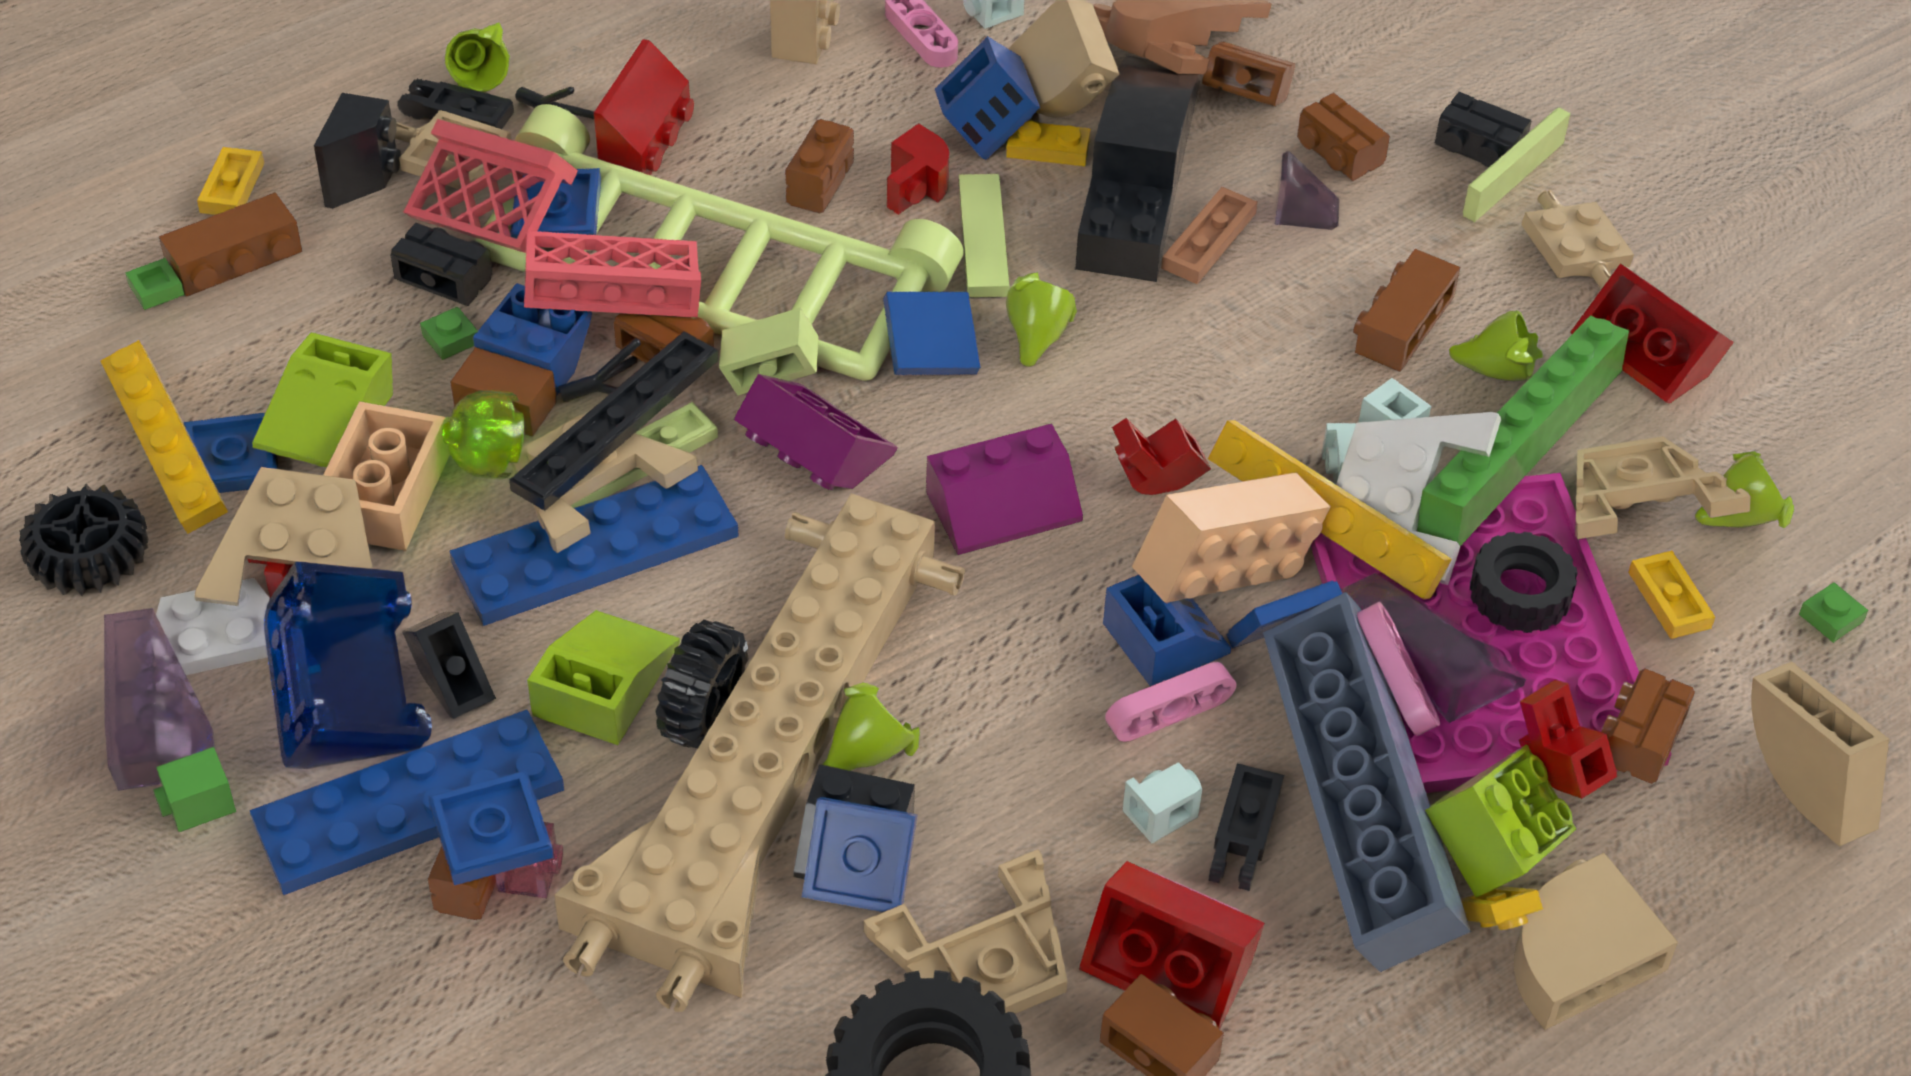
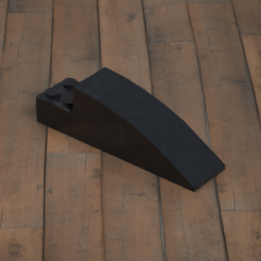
[1075,56,1202,282]

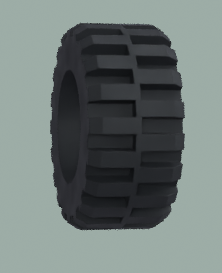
[825,970,1031,1076]

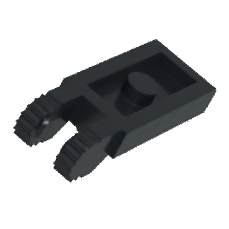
[397,78,514,129]
[1208,763,1284,891]

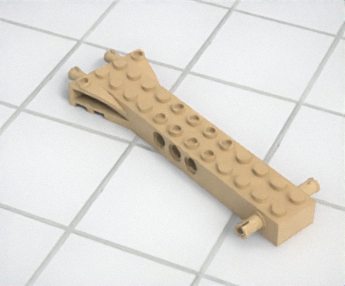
[554,493,965,1012]

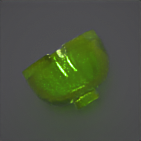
[442,390,524,480]

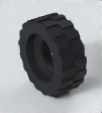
[1469,532,1578,633]

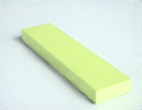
[1463,107,1571,223]
[958,174,1010,297]
[571,402,718,508]

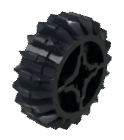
[19,483,149,596]
[655,619,749,749]

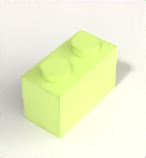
[719,307,819,395]

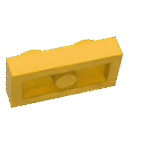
[1006,121,1091,166]
[197,147,264,215]
[1628,550,1715,639]
[1461,886,1543,930]

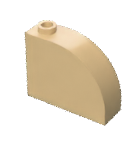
[1008,0,1120,118]
[1751,661,1889,847]
[1514,853,1678,1030]

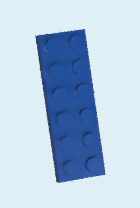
[449,465,739,626]
[249,709,564,895]

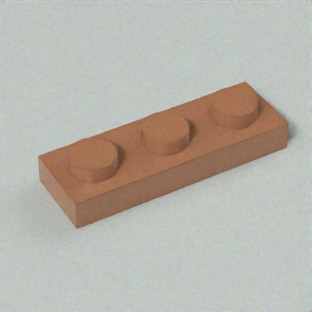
[1161,187,1258,284]

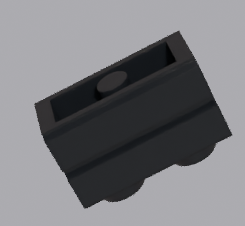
[1435,92,1532,167]
[390,223,493,306]

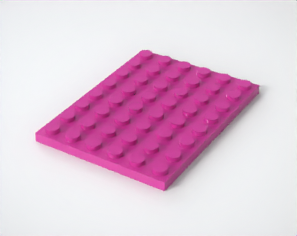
[1310,473,1672,793]

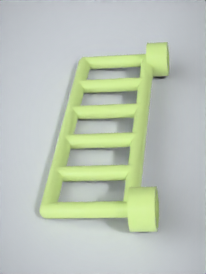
[475,104,963,381]

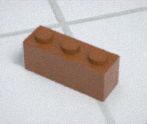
[159,192,303,297]
[1353,249,1461,372]

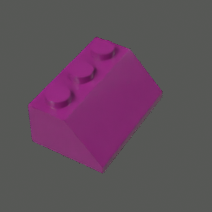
[733,374,898,491]
[926,423,1083,555]

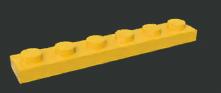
[100,340,228,534]
[1208,420,1452,600]

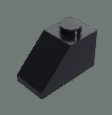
[402,612,496,719]

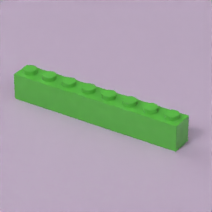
[1417,316,1629,546]

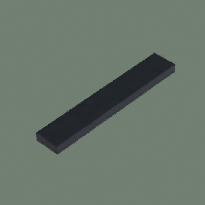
[509,331,718,511]

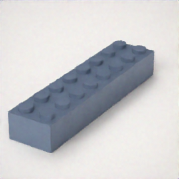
[1263,592,1471,972]

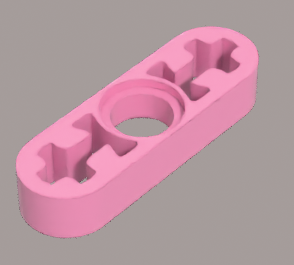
[885,0,958,68]
[1357,602,1440,736]
[1105,662,1236,742]

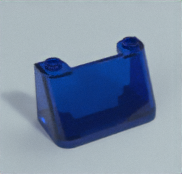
[264,561,432,769]

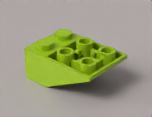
[252,332,393,468]
[527,610,680,745]
[1425,745,1576,898]

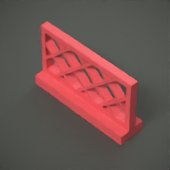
[403,119,578,253]
[524,231,701,318]

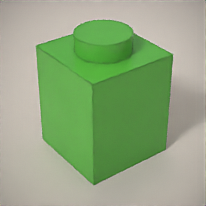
[153,747,236,832]

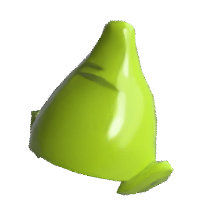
[445,23,510,92]
[1006,272,1077,367]
[1449,310,1543,381]
[1695,451,1794,528]
[822,682,920,771]

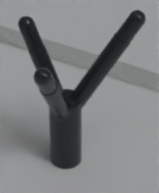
[515,86,594,119]
[558,338,641,402]

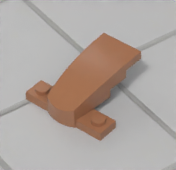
[1093,0,1272,74]

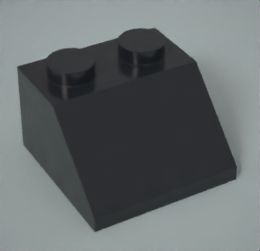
[314,93,401,209]
[794,764,915,879]

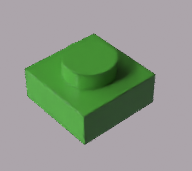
[125,258,184,310]
[420,306,478,360]
[1799,582,1869,643]

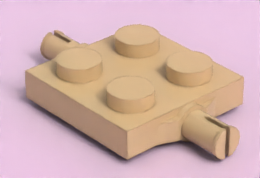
[395,110,513,189]
[1521,190,1634,290]

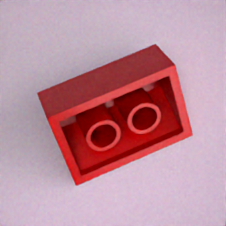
[594,39,694,175]
[1570,263,1734,404]
[1079,861,1265,1029]

